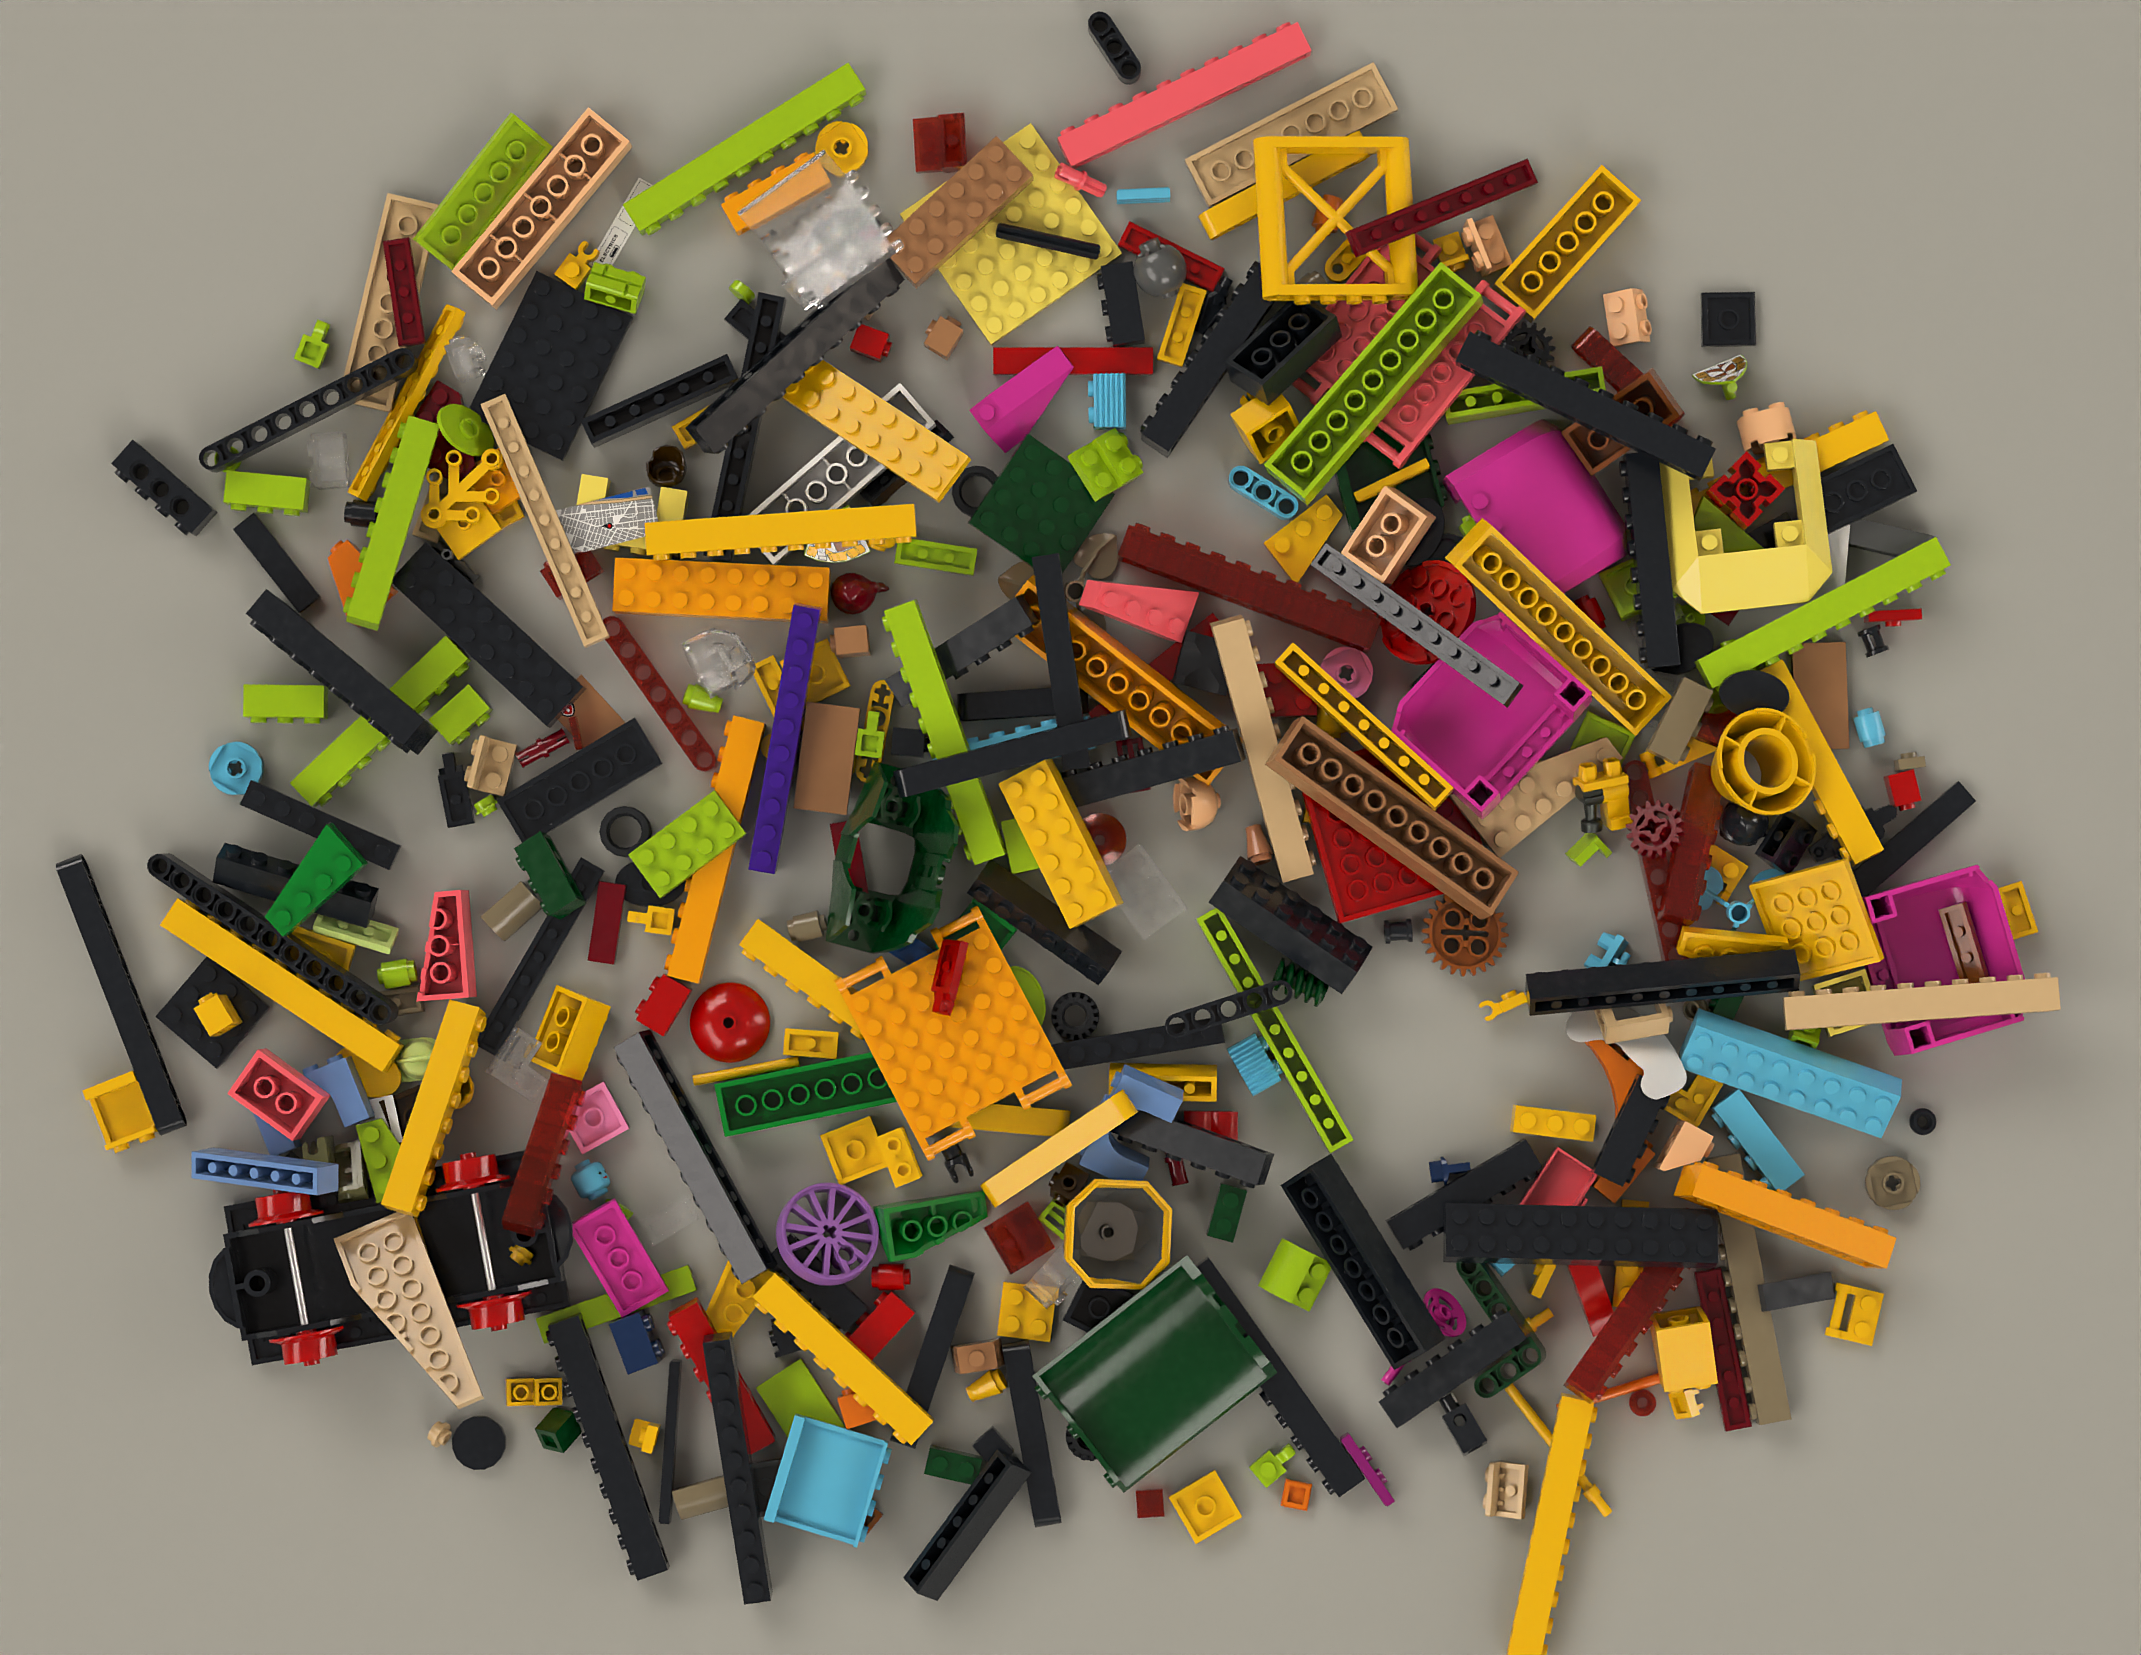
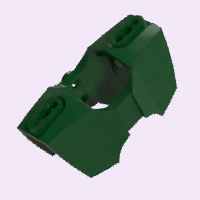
[826,761,959,954]

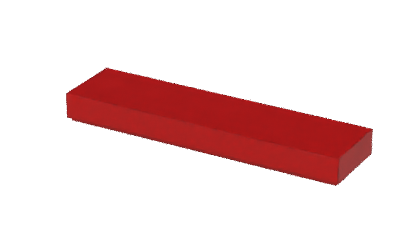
[1118,221,1225,292]

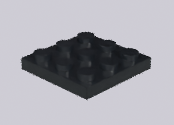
[155,957,270,1069]

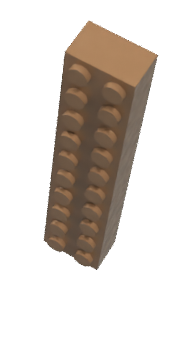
[1265,716,1519,920]

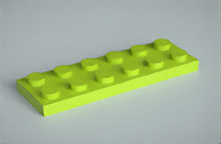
[413,112,553,270]

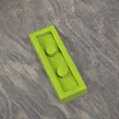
[894,539,978,576]

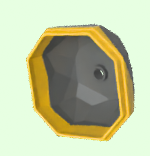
[1063,1179,1172,1290]

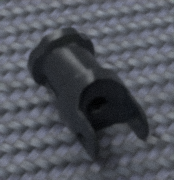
[934,1134,974,1183]

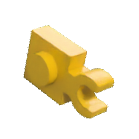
[554,241,600,290]

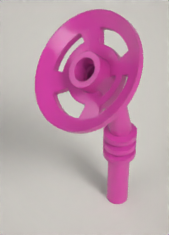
[1381,1288,1467,1386]

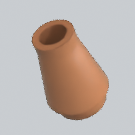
[1245,824,1273,866]

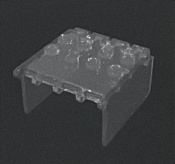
[737,150,904,310]

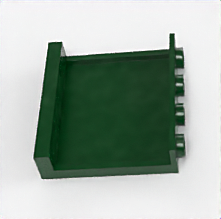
[1335,427,1448,533]

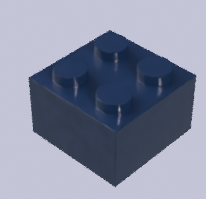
[609,1309,665,1375]

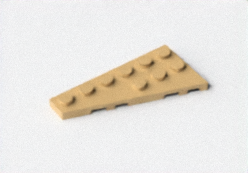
[1448,737,1623,858]

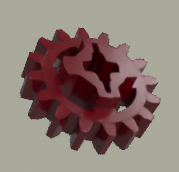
[1626,800,1685,860]

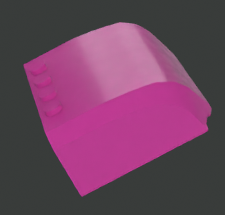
[1442,419,1628,594]
[1391,612,1592,820]
[1862,865,2025,1056]

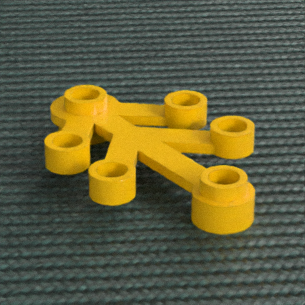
[421,449,504,529]

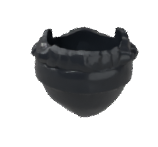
[1719,802,1769,846]

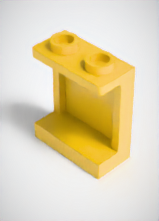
[82,1071,158,1153]
[876,1126,923,1188]

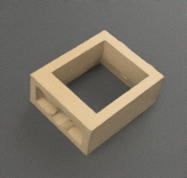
[1594,1003,1673,1044]

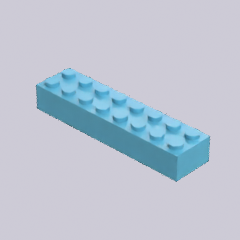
[1679,1008,1902,1138]

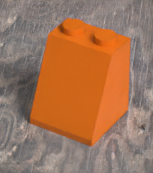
[328,540,399,628]

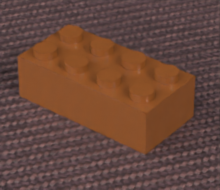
[1561,368,1683,476]

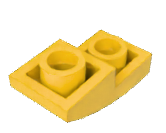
[505,1377,562,1406]

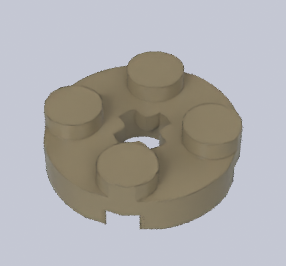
[1865,1156,1920,1210]

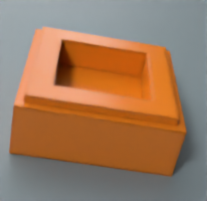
[1280,1478,1312,1511]

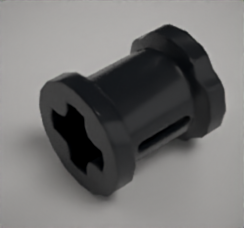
[1857,624,1889,658]
[1384,918,1413,944]

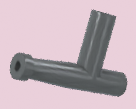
[434,540,480,584]

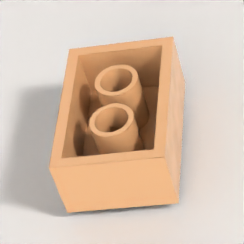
[1341,486,1436,584]

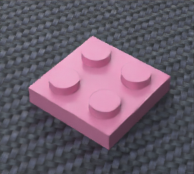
[556,1081,630,1155]

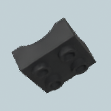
[1172,630,1228,696]

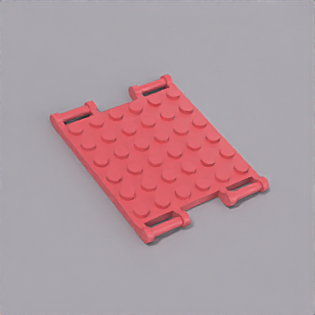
[1291,233,1526,469]

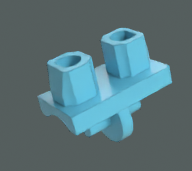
[1584,932,1631,968]

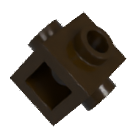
[1048,1162,1090,1208]

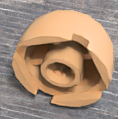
[1173,777,1221,831]

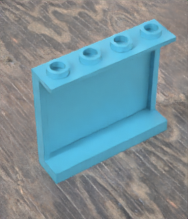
[763,1413,892,1548]

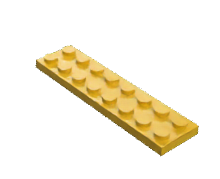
[782,360,971,503]

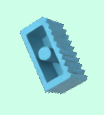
[1088,373,1126,430]
[1226,1033,1283,1096]

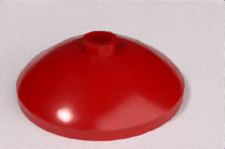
[690,982,770,1063]

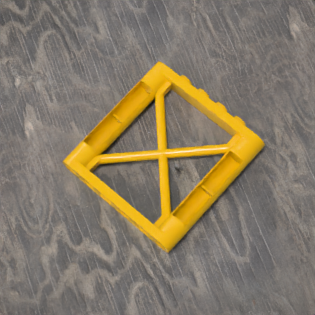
[1253,136,1418,305]

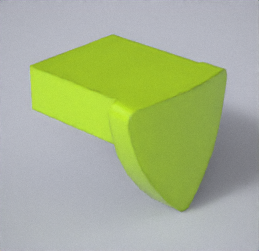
[1565,833,1612,867]

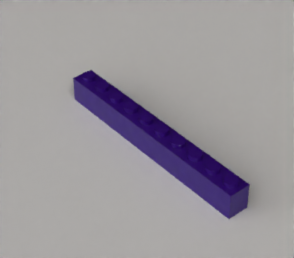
[748,603,822,874]

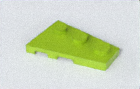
[355,1118,430,1204]

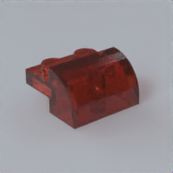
[913,113,968,174]
[983,1201,1055,1275]

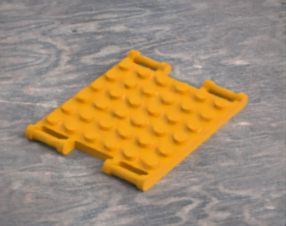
[834,906,1072,1161]

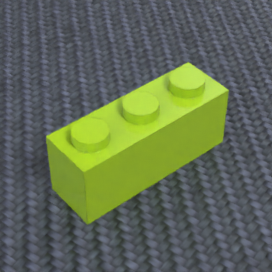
[223,470,311,517]
[243,684,328,724]

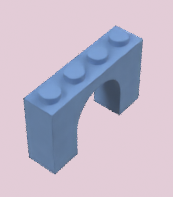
[253,1054,375,1156]
[1078,1064,1184,1181]

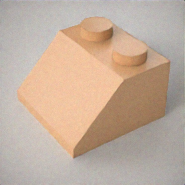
[1653,1120,1714,1171]

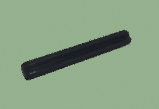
[996,223,1101,260]

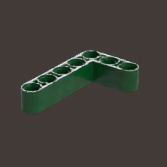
[1456,1263,1546,1398]

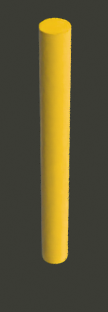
[692,1056,800,1086]

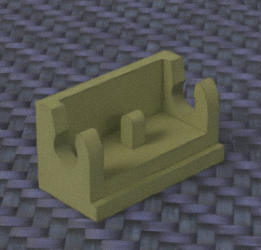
[302,1135,336,1164]
[335,1139,369,1204]

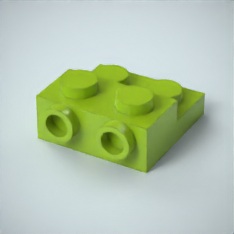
[1067,428,1144,502]

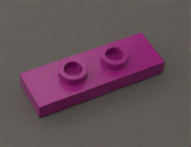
[1340,1432,1395,1507]

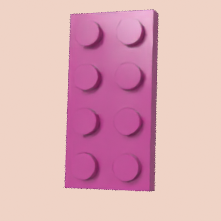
[572,1198,669,1318]

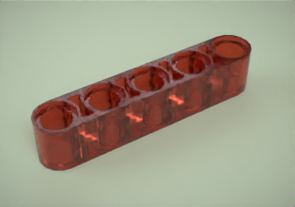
[1571,326,1685,427]

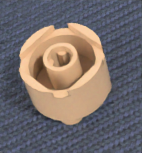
[1737,402,1797,454]

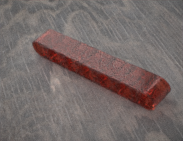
[603,616,718,773]

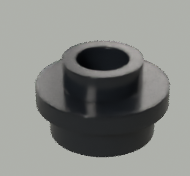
[1909,1108,1936,1135]

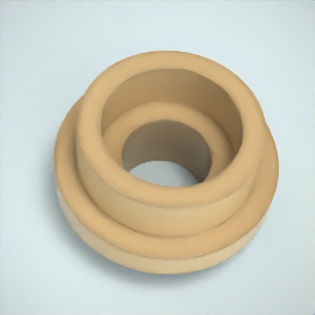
[427,1421,452,1448]

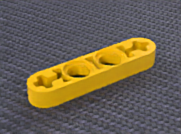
[856,680,895,783]

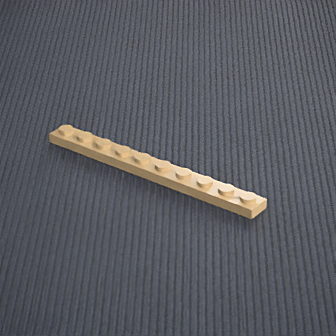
[481,394,610,648]

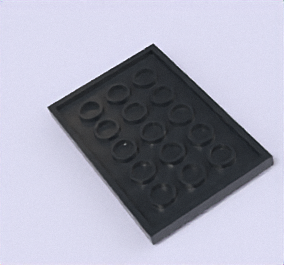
[469,271,633,461]

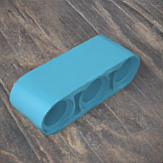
[1228,466,1298,520]

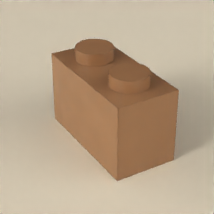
[830,625,871,659]

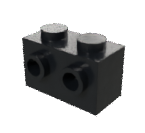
[1755,811,1818,874]

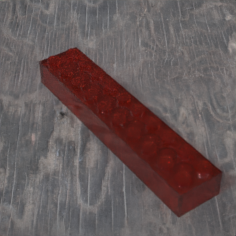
[1117,523,1381,654]

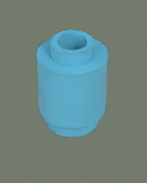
[1853,707,1886,748]

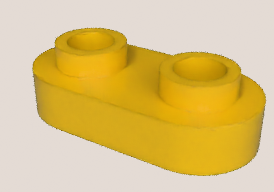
[1324,239,1367,283]

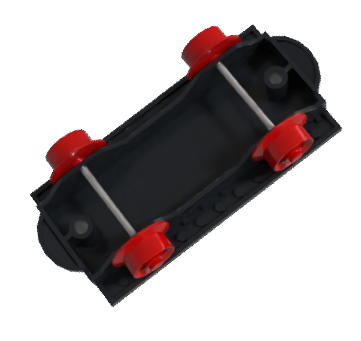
[209,1147,573,1366]

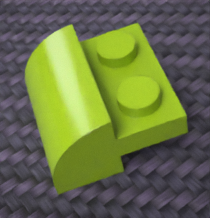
[1258,1238,1331,1312]

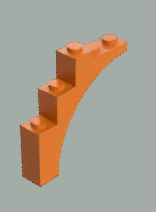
[1584,1040,1655,1204]

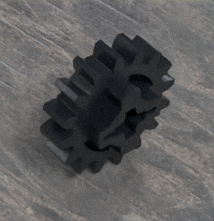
[1499,321,1556,369]

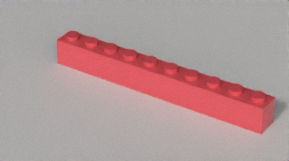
[1057,22,1312,169]

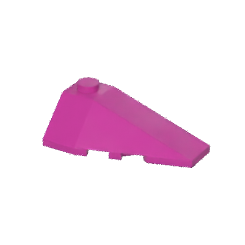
[969,346,1074,453]

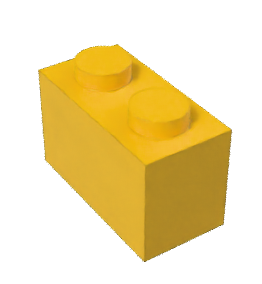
[193,993,243,1036]

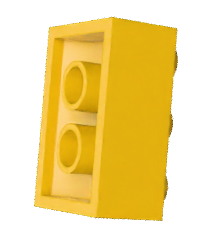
[527,985,611,1082]

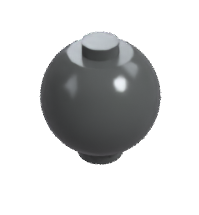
[1134,237,1187,299]

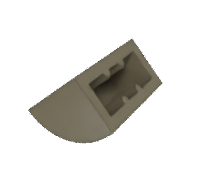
[481,881,542,941]
[672,1475,728,1520]

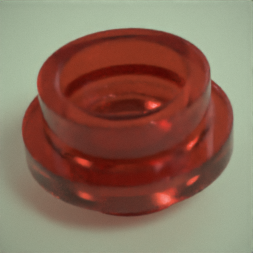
[1629,1389,1656,1416]

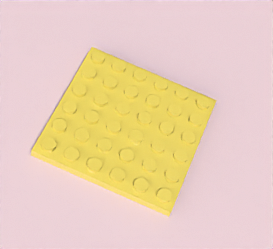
[900,123,1122,346]

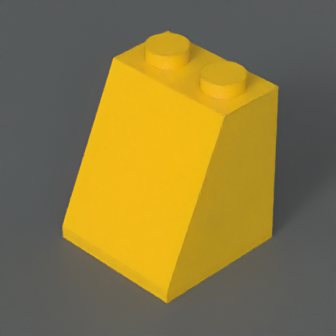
[1648,1306,1718,1394]

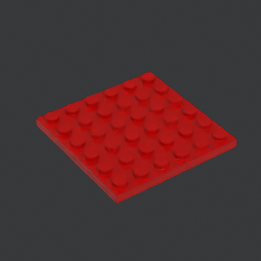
[1302,748,1483,923]

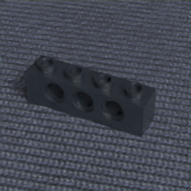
[111,439,218,536]

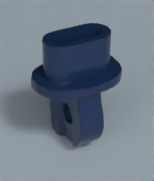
[1429,1156,1471,1185]

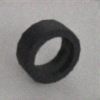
[952,466,998,517]
[599,806,652,858]

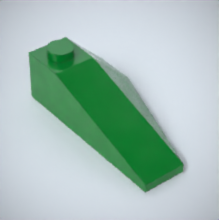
[873,1190,988,1262]

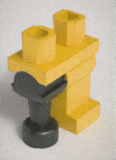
[1573,757,1633,833]

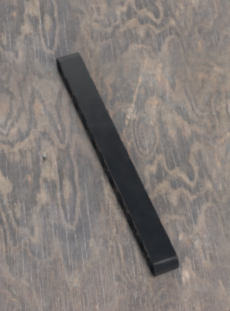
[147,853,398,1025]
[56,854,187,1136]

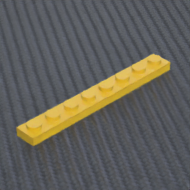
[348,304,466,502]

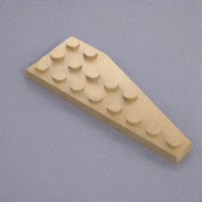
[334,1212,484,1409]

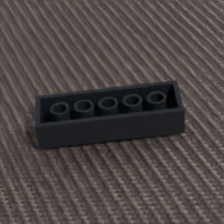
[1208,856,1373,994]

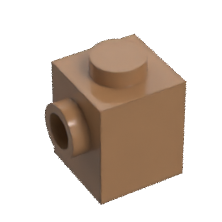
[924,316,964,360]

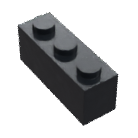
[1096,261,1145,347]

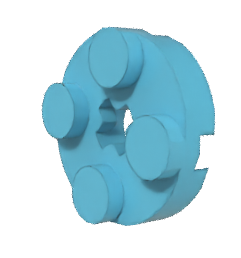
[209,742,264,795]

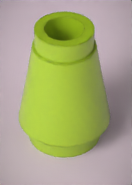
[682,683,723,713]

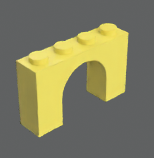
[577,474,690,560]

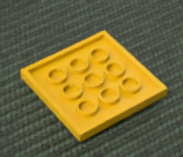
[1749,858,1884,981]

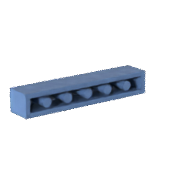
[191,1147,339,1195]

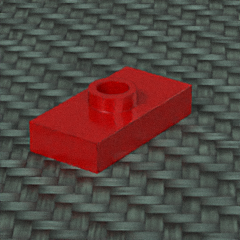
[1864,608,1922,627]

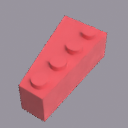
[1079,580,1199,643]
[416,890,477,1002]

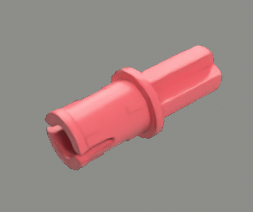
[1054,162,1107,197]

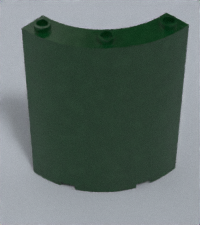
[1032,1255,1277,1493]

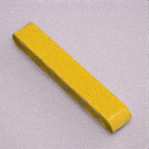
[1198,130,1372,240]
[980,1089,1138,1208]

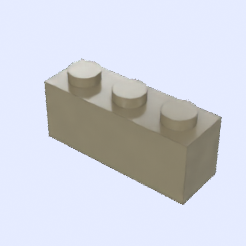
[1645,677,1714,765]

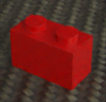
[635,974,693,1036]

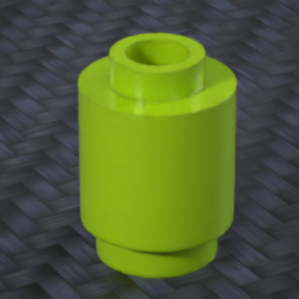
[377,958,418,989]

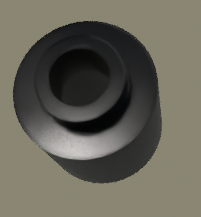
[344,500,378,528]

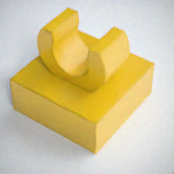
[1668,1388,1704,1419]

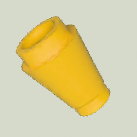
[966,1368,1008,1402]

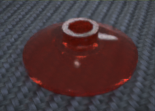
[1083,813,1127,866]

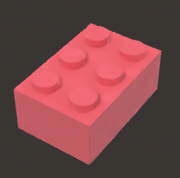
[227,1048,331,1141]

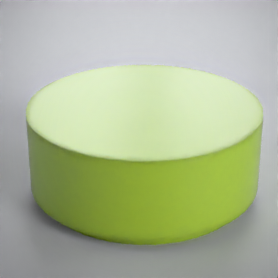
[729,280,755,305]

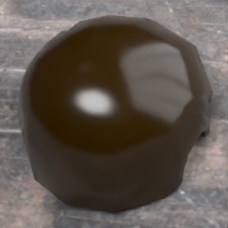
[646,445,687,488]

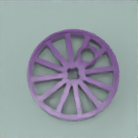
[776,1183,879,1286]

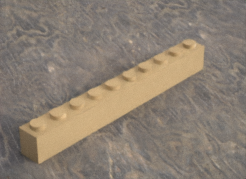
[1210,614,1316,883]
[1782,973,2061,1031]

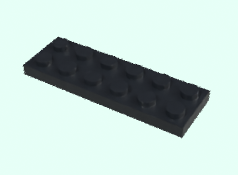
[497,717,663,843]

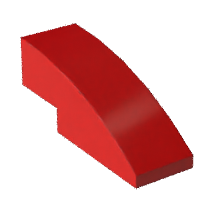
[1567,1265,1618,1337]

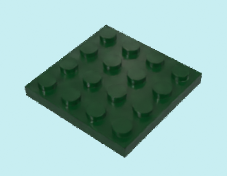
[968,434,1115,574]

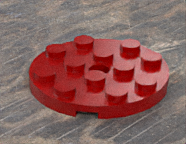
[1379,560,1476,665]

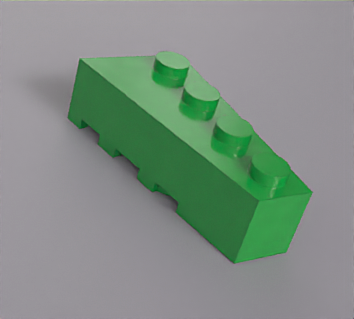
[265,823,368,937]

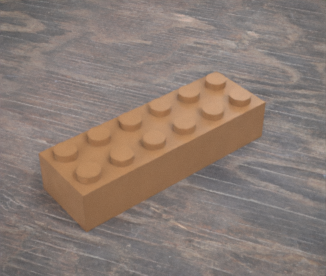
[879,136,1033,289]

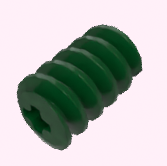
[1272,957,1329,1007]

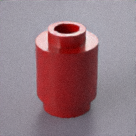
[1574,594,1607,629]
[871,1263,911,1291]

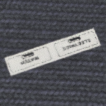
[589,178,653,267]

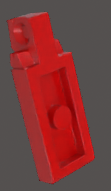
[931,939,969,1016]

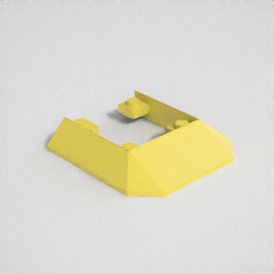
[1659,439,1833,614]

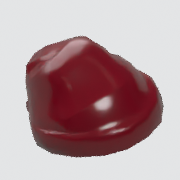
[831,573,889,615]

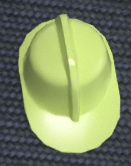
[395,1037,436,1082]

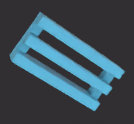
[1116,187,1170,204]

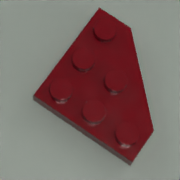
[397,380,477,483]

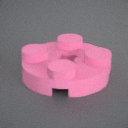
[1320,646,1373,699]

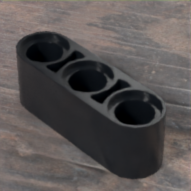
[1088,11,1141,85]

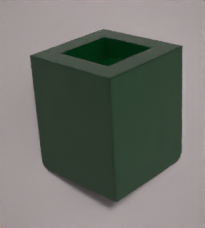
[535,1408,582,1453]

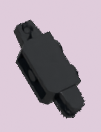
[1808,804,1898,863]

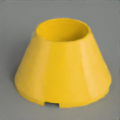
[1711,708,1816,815]

